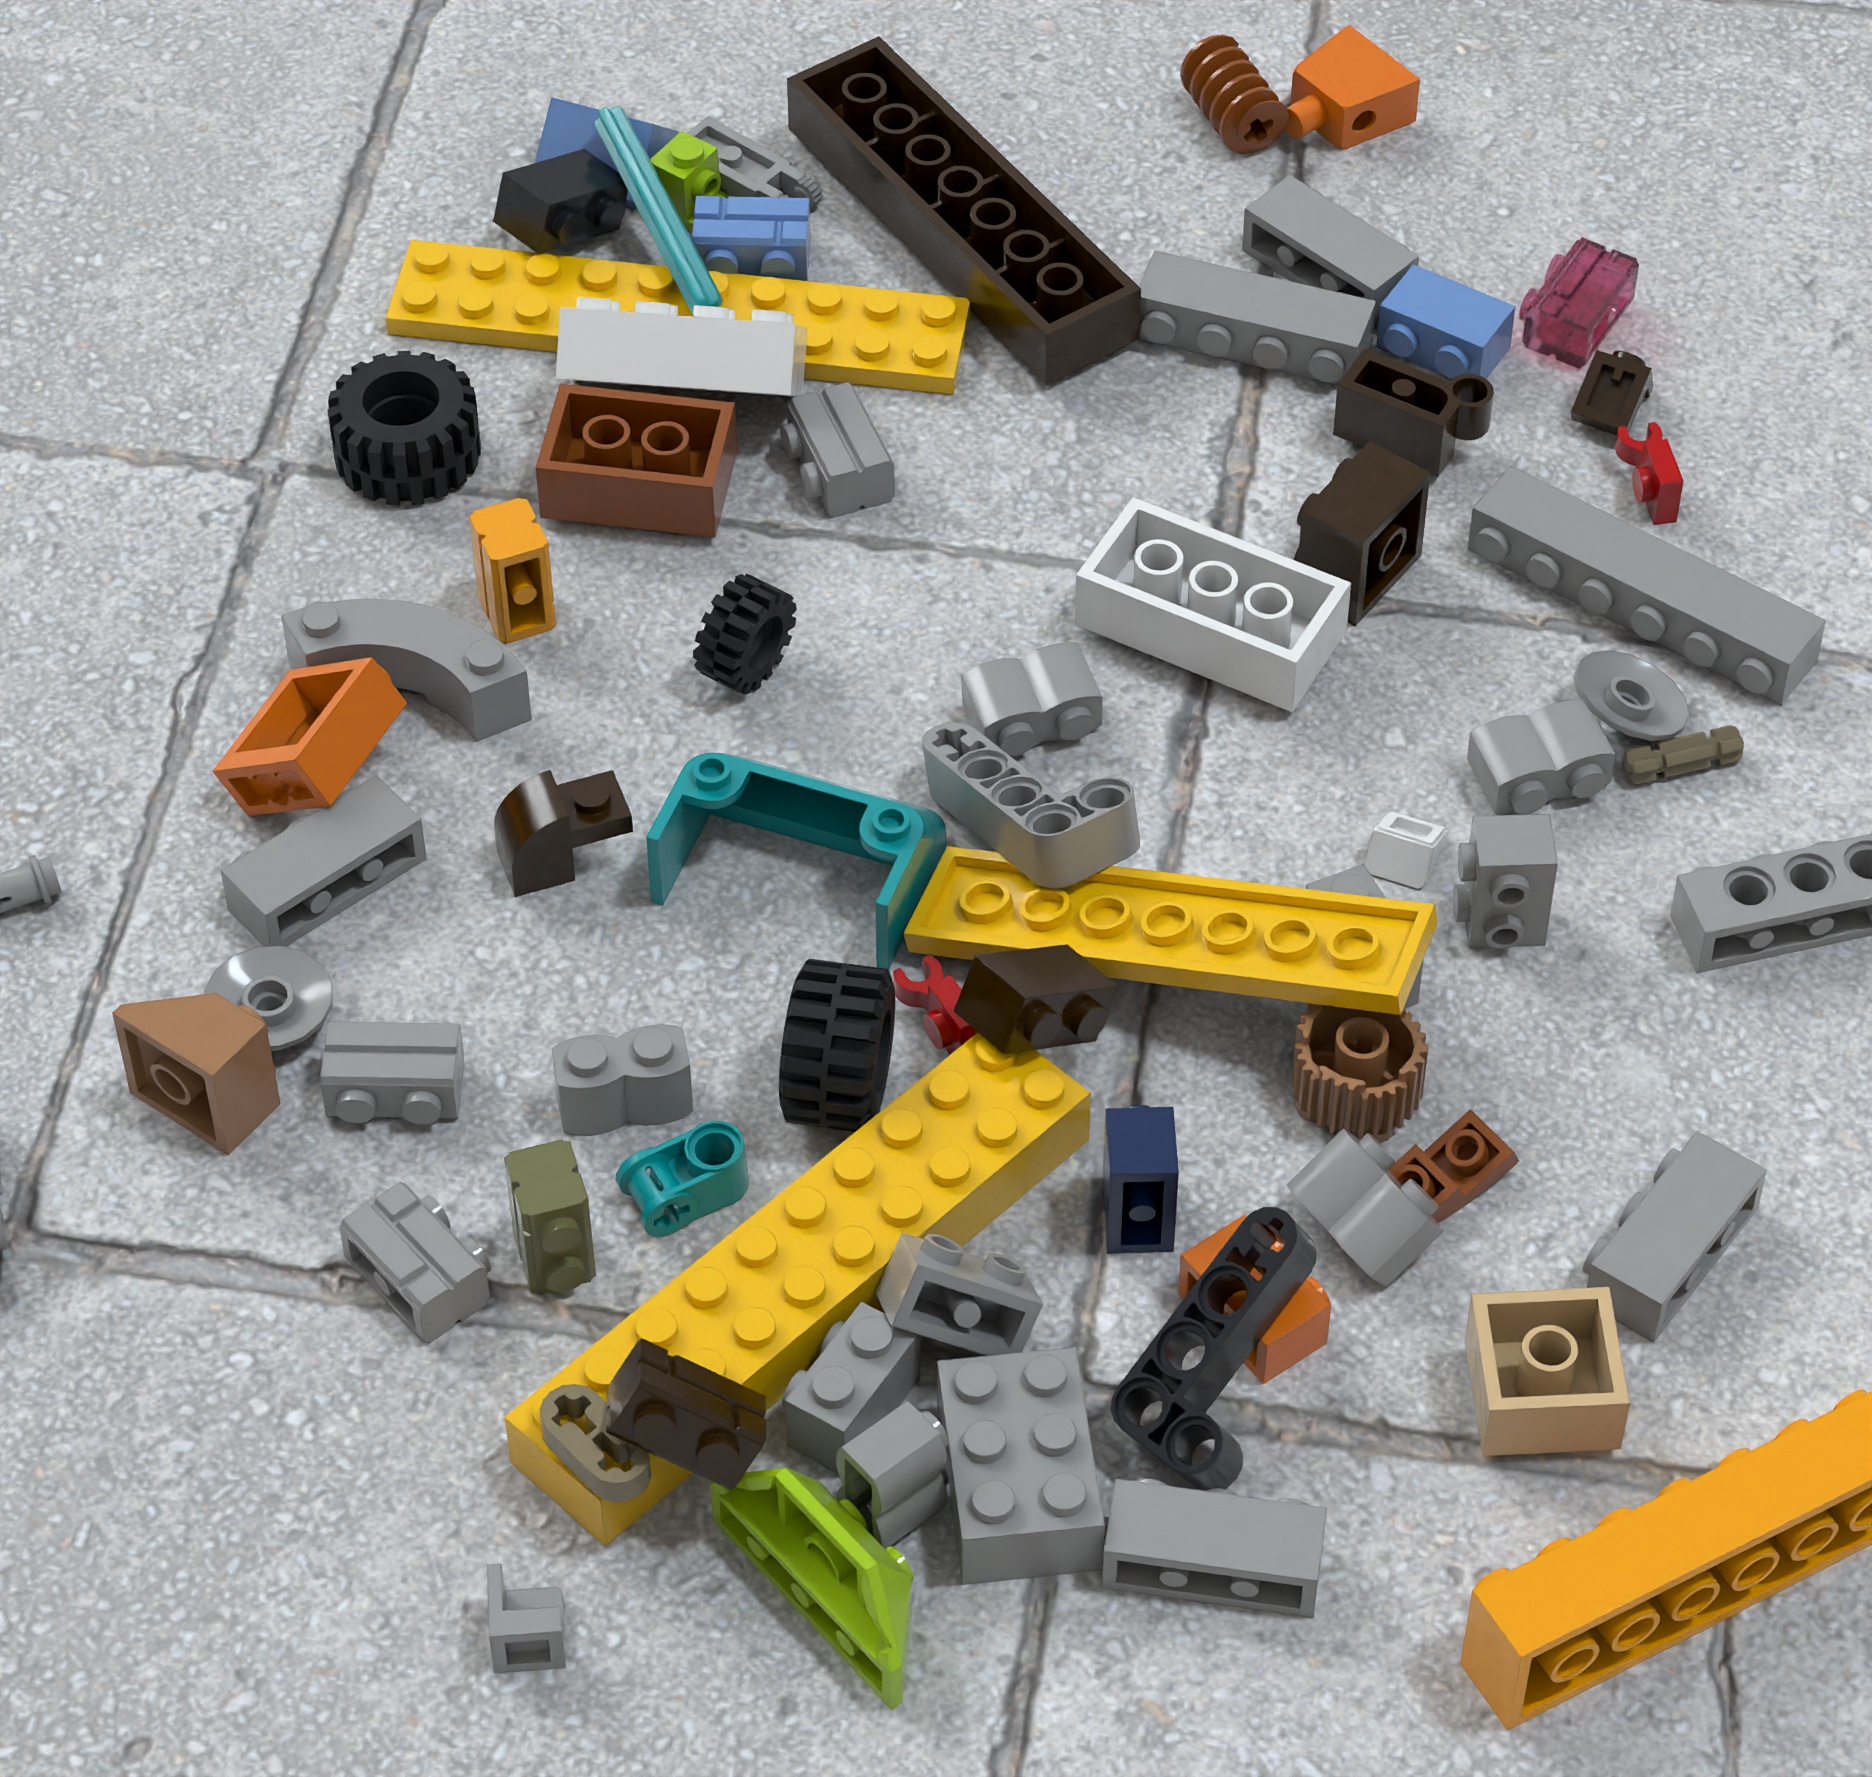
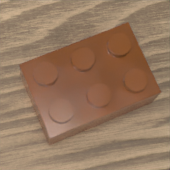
[535,384,737,537]

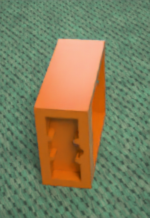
[212,657,407,816]

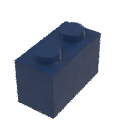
[1102,1105,1179,1254]

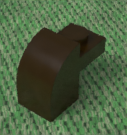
[494,770,633,897]

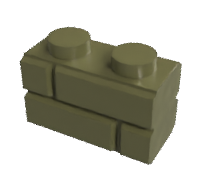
[504,1139,596,1295]

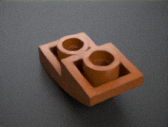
[1388,1109,1520,1223]

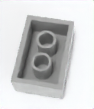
[937,1347,1105,1585]

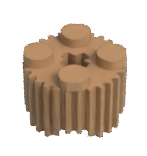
[1292,1004,1429,1143]

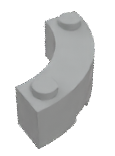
[281,599,532,742]

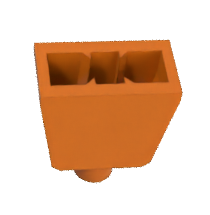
[1286,25,1420,149]

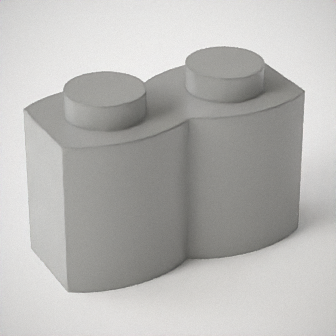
[961,642,1102,756]
[1467,699,1615,815]
[551,1024,693,1136]
[1286,1128,1444,1288]
[836,1401,949,1548]

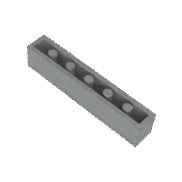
[1468,466,1826,706]

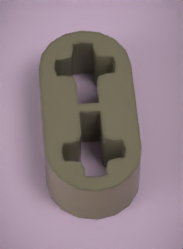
[540,1384,651,1502]

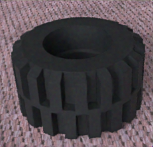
[327,351,481,506]
[779,959,895,1132]

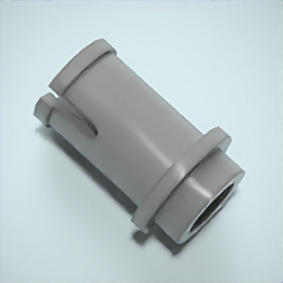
[0,855,62,913]

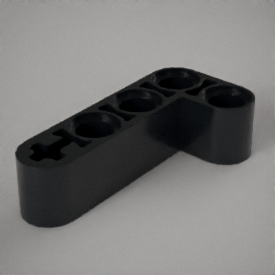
[1111,1207,1317,1491]

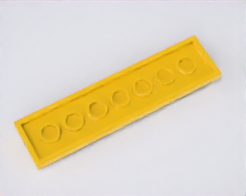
[903,846,1437,1015]

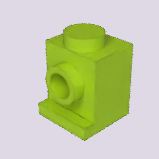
[650,131,729,232]

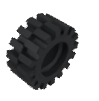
[693,573,797,694]

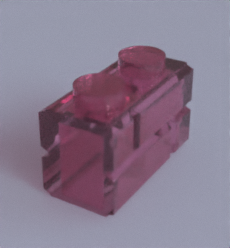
[1519,237,1639,369]

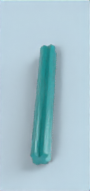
[594,106,723,315]

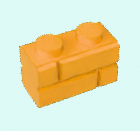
[469,497,556,644]

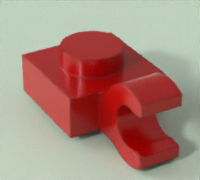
[1615,422,1684,525]
[893,955,978,1055]

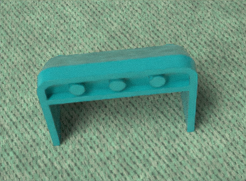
[646,752,946,970]

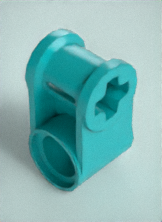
[615,1121,749,1237]

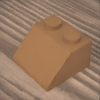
[112,993,281,1155]

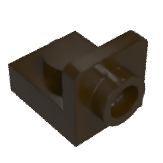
[1571,350,1654,435]

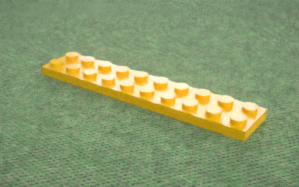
[385,240,971,395]

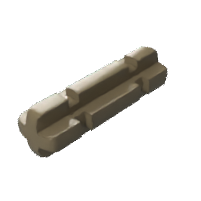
[1622,725,1744,785]

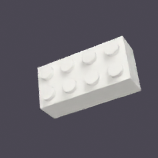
[555,297,808,397]
[1075,497,1351,712]

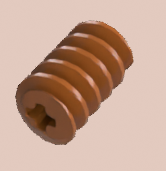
[1180,34,1290,154]

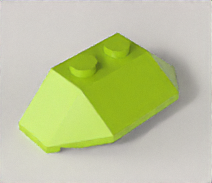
[710,1468,914,1710]

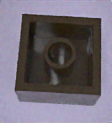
[1294,441,1431,626]

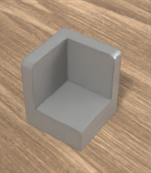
[487,1563,566,1673]

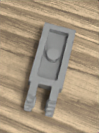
[687,116,823,209]

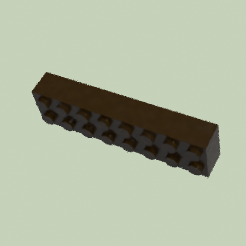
[787,36,1141,386]

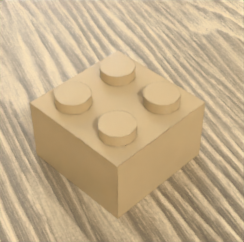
[1465,1287,1630,1456]

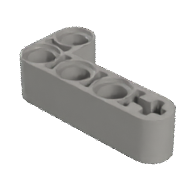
[922,722,1140,888]

